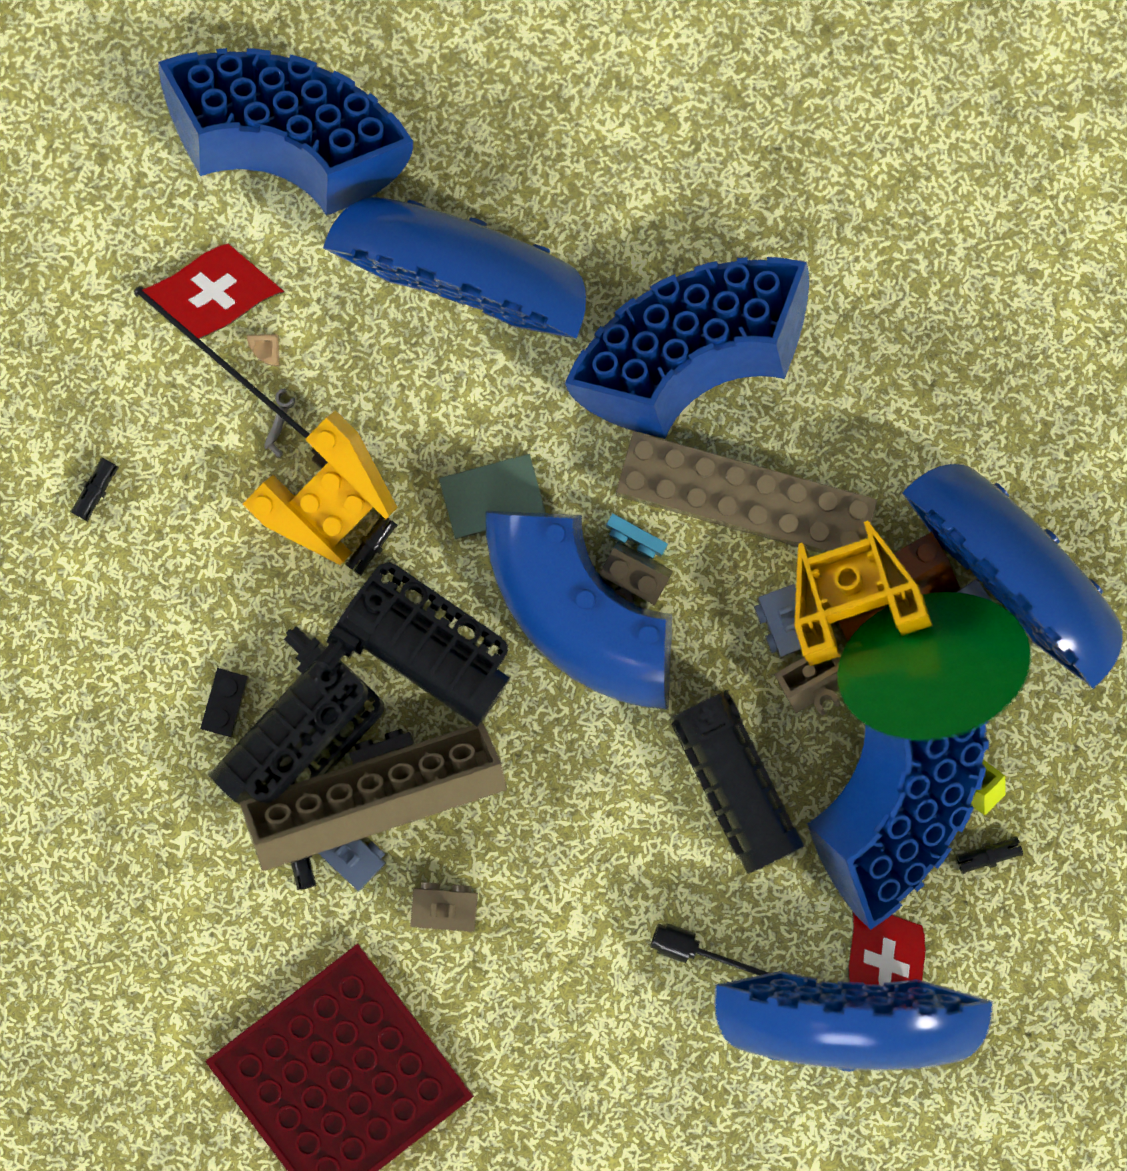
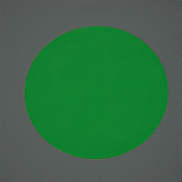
[837,592,1031,740]

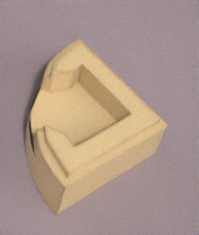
[247,334,280,367]

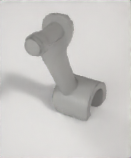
[264,389,295,458]

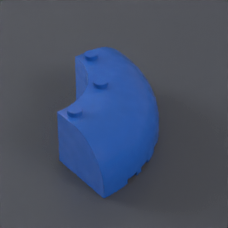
[158,48,413,216]
[323,197,586,339]
[565,257,809,439]
[902,464,1123,689]
[485,511,672,710]
[807,721,989,930]
[715,971,993,1071]

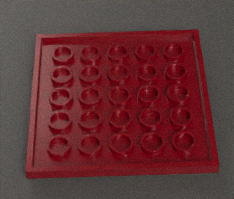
[205,943,474,1171]

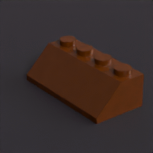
[834,531,960,643]

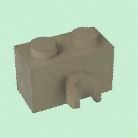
[599,541,673,605]
[774,657,840,716]
[410,882,478,932]

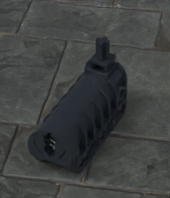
[316,562,510,727]
[208,626,384,805]
[669,690,805,874]

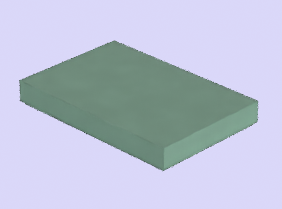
[439,454,546,540]

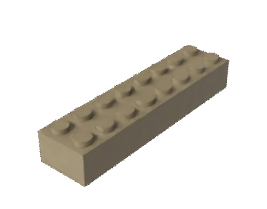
[615,432,878,554]
[239,722,507,872]

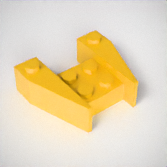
[243,410,398,565]
[795,521,932,666]

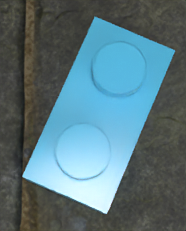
[606,513,668,559]

